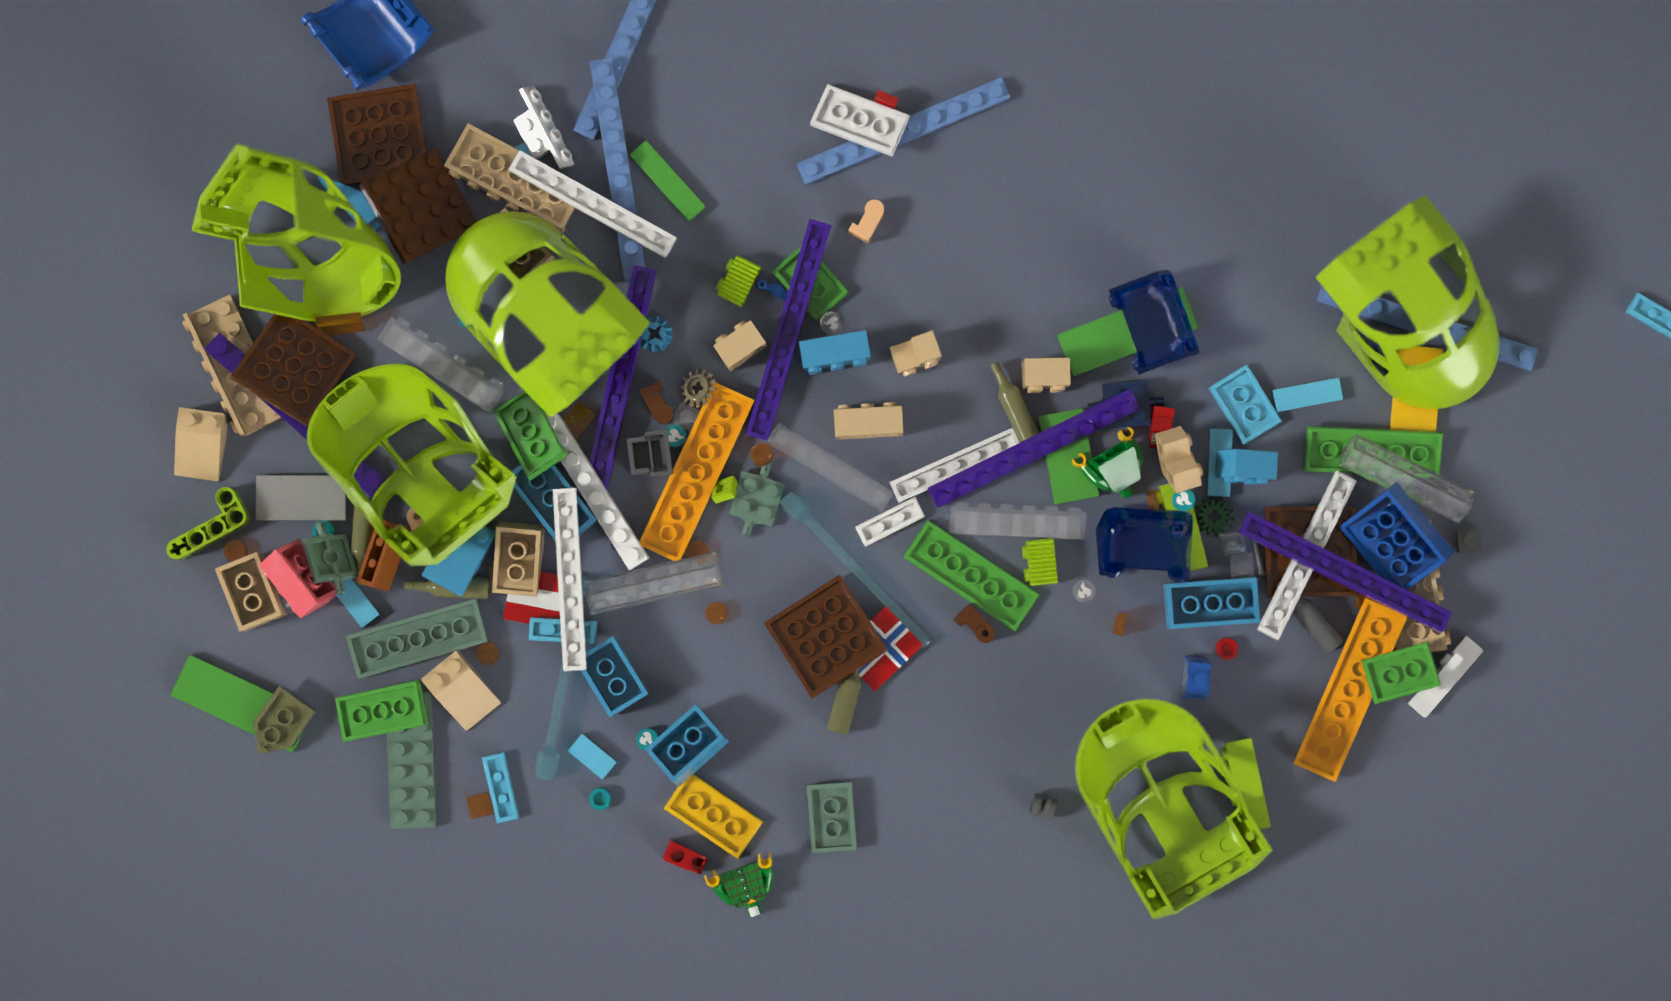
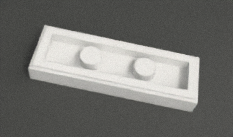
[855,497,925,547]

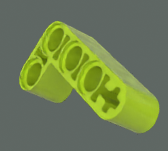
[166,487,251,560]

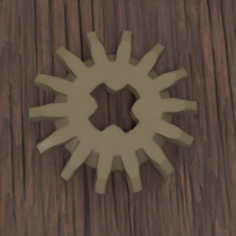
[680,369,716,408]

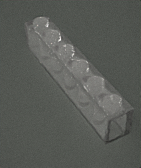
[377,317,507,414]
[767,423,894,513]
[1339,434,1475,523]
[949,502,1086,540]
[584,552,723,616]

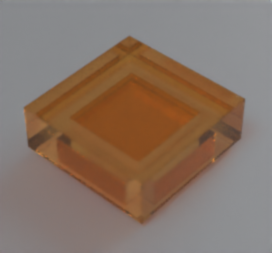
[1112,612,1128,636]
[466,791,494,819]

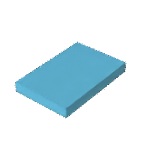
[1208,364,1282,445]

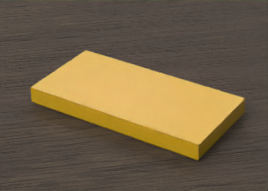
[1389,346,1443,432]
[664,774,764,859]

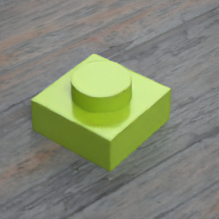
[711,476,738,503]

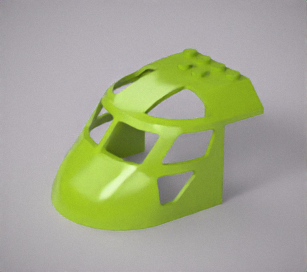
[192,144,401,322]
[1316,195,1500,409]
[446,211,650,417]
[307,364,516,566]
[1076,699,1272,919]

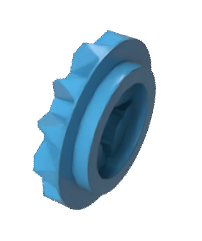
[640,316,673,352]

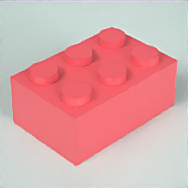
[259,539,337,618]

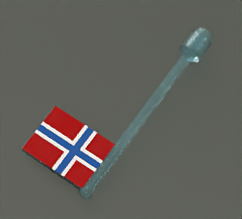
[779,490,932,691]

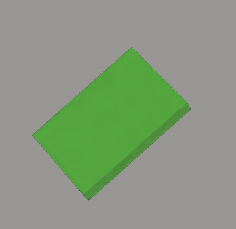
[772,245,849,322]
[1361,642,1441,704]

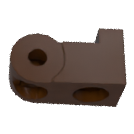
[640,380,674,425]
[953,604,995,643]

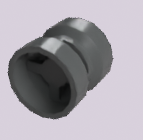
[1029,793,1057,821]

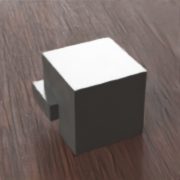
[627,430,673,477]

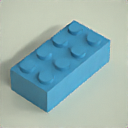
[511,464,598,541]
[1163,577,1260,629]

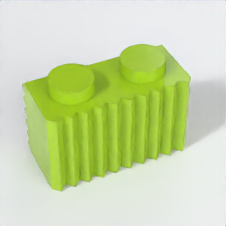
[715,255,761,308]
[1022,538,1058,586]

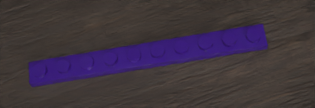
[746,219,832,441]
[590,265,657,489]
[204,332,386,499]
[928,389,1140,508]
[1238,512,1452,633]

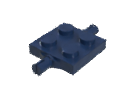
[1087,380,1165,429]

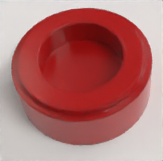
[1215,638,1239,660]

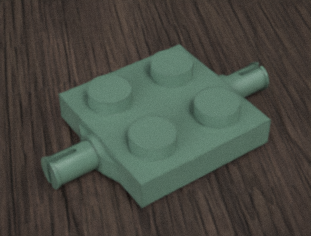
[729,461,785,537]
[302,521,358,595]

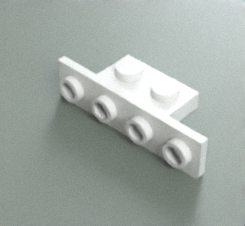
[514,86,574,169]
[1407,636,1483,718]

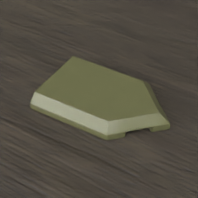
[253,685,317,754]

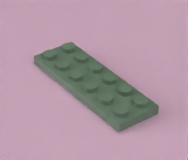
[346,598,489,679]
[387,692,436,829]

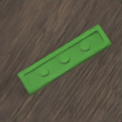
[630,141,706,222]

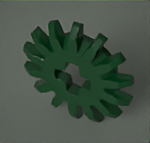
[1195,496,1234,537]

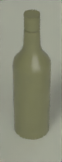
[990,362,1040,442]
[351,500,374,585]
[404,576,491,599]
[827,669,861,735]

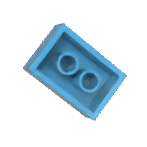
[799,330,870,375]
[581,636,650,717]
[645,704,730,786]

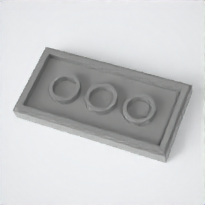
[256,475,347,521]

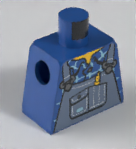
[1181,656,1211,700]

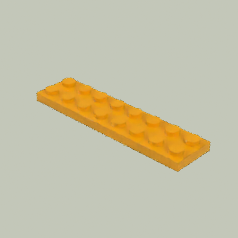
[639,383,755,563]
[1293,598,1407,782]

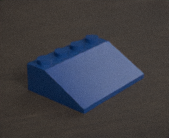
[1339,482,1454,590]

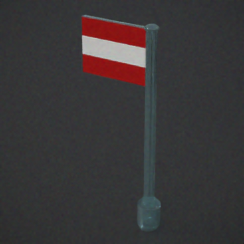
[503,571,589,780]

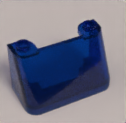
[1109,270,1199,375]
[1096,507,1193,583]

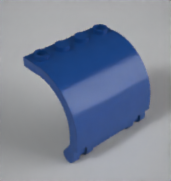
[300,0,435,90]

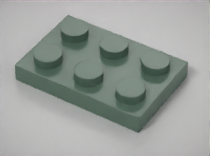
[807,782,857,853]

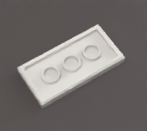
[810,84,910,157]

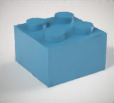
[1215,449,1278,485]

